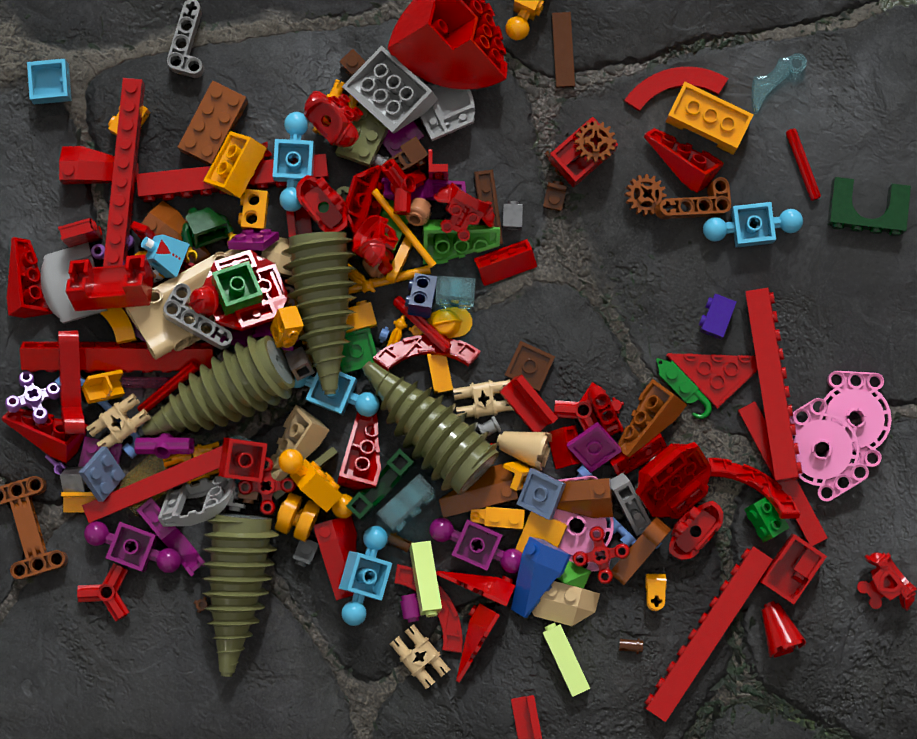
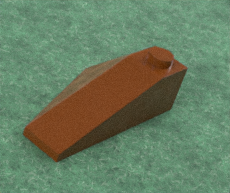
[439,462,518,518]

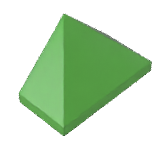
[557,561,591,588]

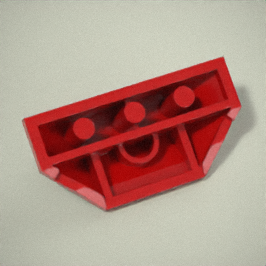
[345,165,387,235]

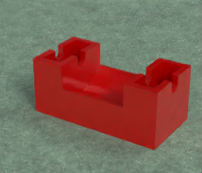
[65,254,154,311]

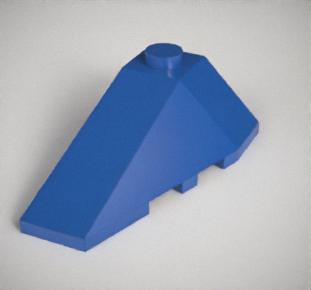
[511,536,571,618]

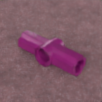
[134,433,195,459]

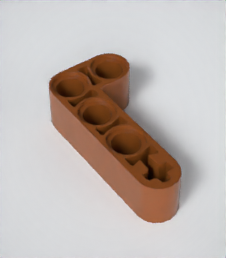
[655,177,731,219]
[611,517,671,585]

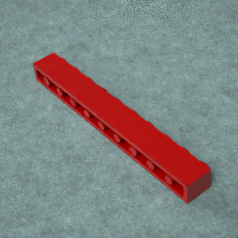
[103,78,145,267]
[136,154,329,202]
[745,288,803,482]
[20,342,215,373]
[644,546,773,722]

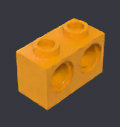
[238,189,269,231]
[270,306,304,348]

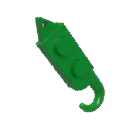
[656,358,712,419]

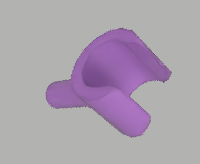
[45,454,68,475]

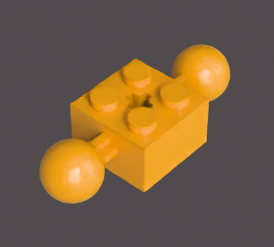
[505,0,544,40]
[278,449,356,518]

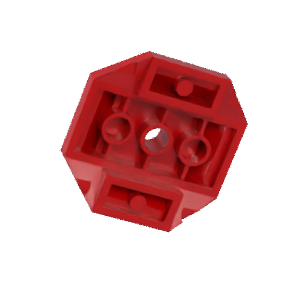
[204,250,289,331]
[635,442,711,519]

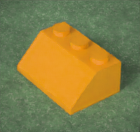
[203,131,267,198]

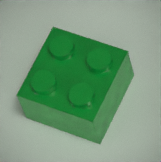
[211,261,263,316]

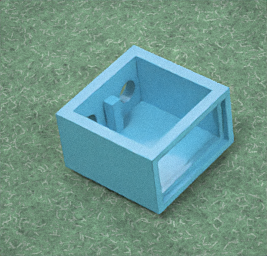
[27,59,72,104]

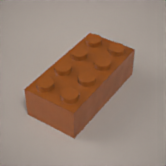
[178,80,248,166]

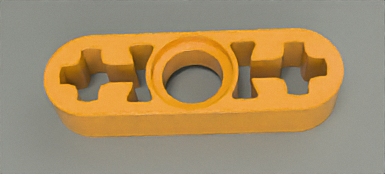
[386,236,416,284]

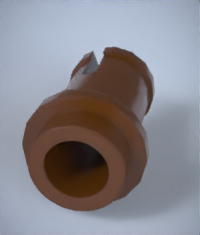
[387,532,412,553]
[619,638,643,654]

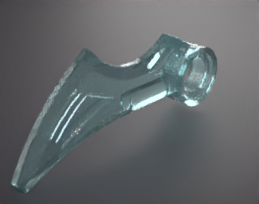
[752,53,807,113]

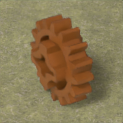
[574,121,616,163]
[624,174,667,216]

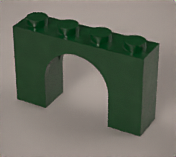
[827,177,911,236]
[346,448,415,521]

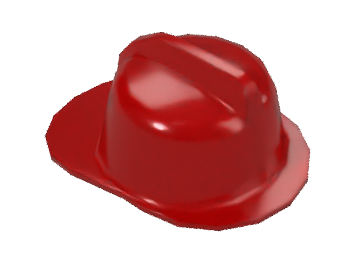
[189,283,219,318]

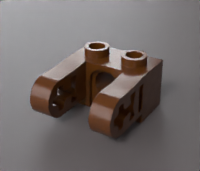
[384,136,429,176]

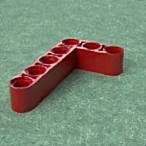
[58,330,85,435]

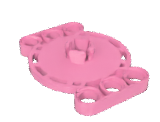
[819,371,892,467]
[790,398,869,501]
[553,475,614,572]

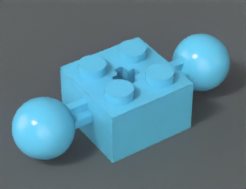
[273,112,315,212]
[703,202,803,248]
[294,372,380,417]
[339,526,392,626]

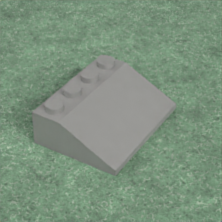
[342,46,438,134]

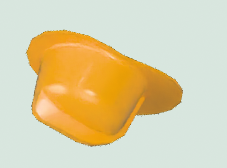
[427,307,472,338]

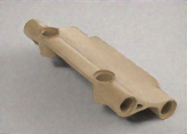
[125,249,248,360]

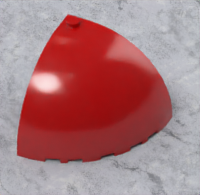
[387,0,507,89]

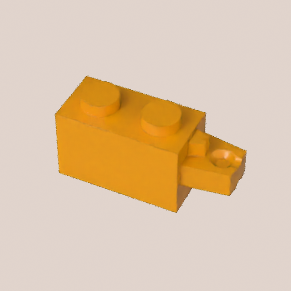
[470,507,525,530]

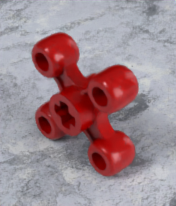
[238,457,296,515]
[572,526,630,584]

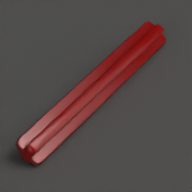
[786,128,821,201]
[393,296,451,352]
[137,362,199,412]

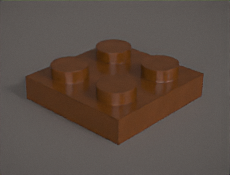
[504,341,555,392]

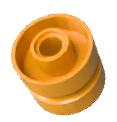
[275,492,321,542]

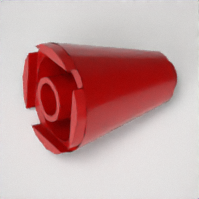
[762,601,806,658]

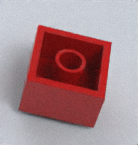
[218,437,267,482]

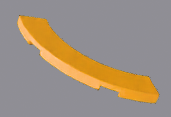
[100,308,137,344]

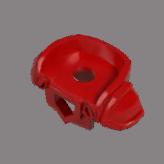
[304,91,363,147]
[296,175,349,232]
[433,183,495,241]
[351,215,399,275]
[669,501,723,560]
[857,552,917,611]

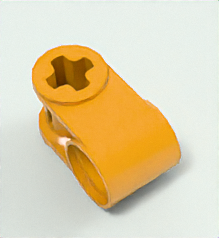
[645,574,666,611]

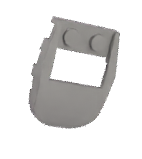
[158,476,236,527]

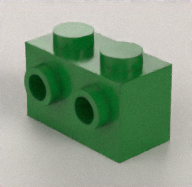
[744,497,789,543]

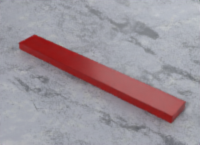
[738,402,828,546]
[82,446,223,523]

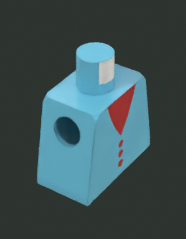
[141,235,190,278]

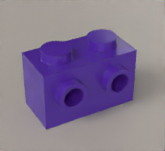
[699,294,736,339]

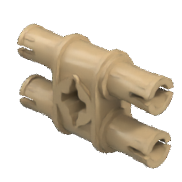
[453,379,514,419]
[86,393,151,449]
[390,624,451,689]

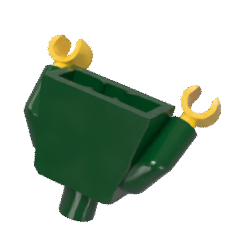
[181,208,237,263]

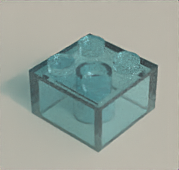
[435,276,476,309]

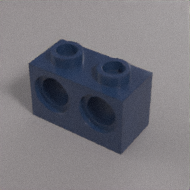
[405,273,437,318]

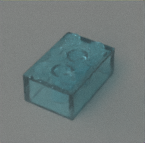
[377,474,436,532]

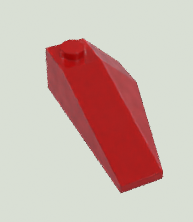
[644,128,724,193]
[59,146,139,184]
[7,237,52,318]
[2,409,88,463]
[337,412,381,490]
[313,516,357,600]
[436,571,516,607]
[456,603,500,683]

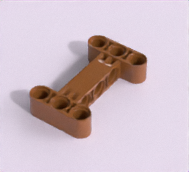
[0,476,68,580]

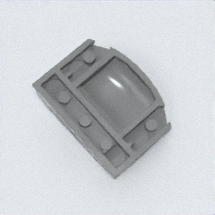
[415,75,475,141]
[41,242,107,324]

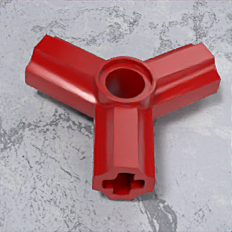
[381,159,426,215]
[554,382,606,431]
[77,563,130,622]

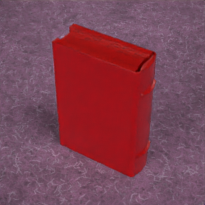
[58,218,103,248]

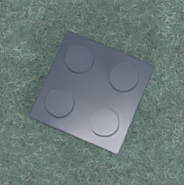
[79,447,126,502]
[517,468,566,520]

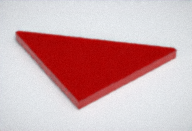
[666,353,758,409]

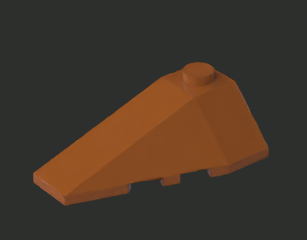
[141,201,211,265]
[618,379,687,457]
[557,478,614,518]

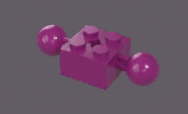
[429,518,522,574]
[84,521,181,573]

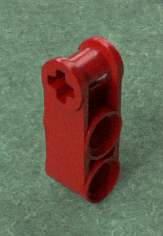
[588,386,624,436]

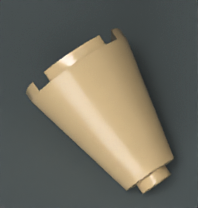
[497,431,552,471]

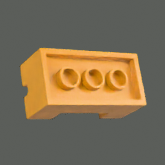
[666,82,754,155]

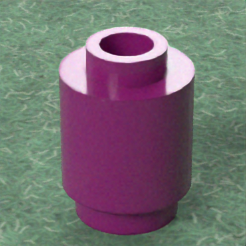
[400,593,422,623]

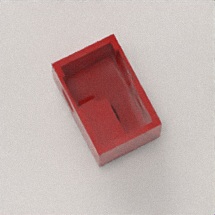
[548,117,618,188]
[759,533,827,605]

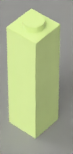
[409,541,442,617]
[542,623,590,697]

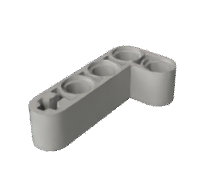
[167,0,204,78]
[163,283,232,350]

